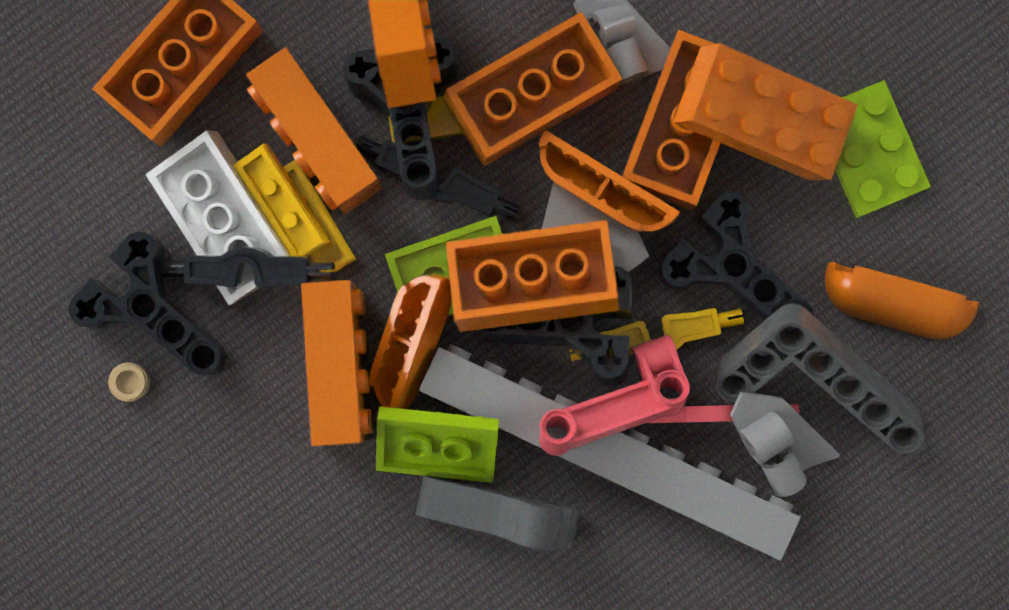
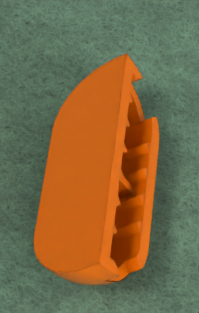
[539,130,680,233]
[824,262,979,340]
[369,274,452,409]

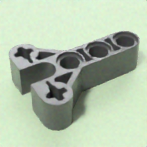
[415,476,580,551]

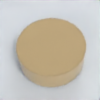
[108,362,150,402]

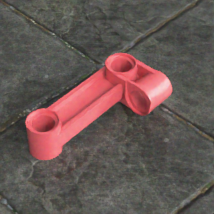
[538,335,690,456]

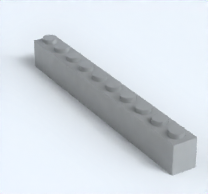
[419,344,801,561]

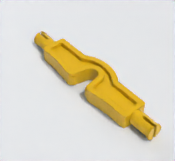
[569,308,744,362]

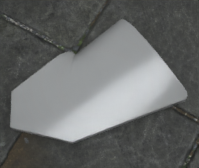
[573,0,670,85]
[542,182,649,272]
[730,392,840,497]

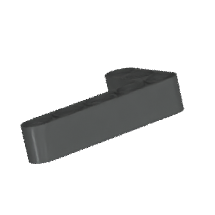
[716,303,925,454]

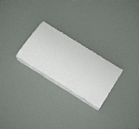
[145,131,290,305]

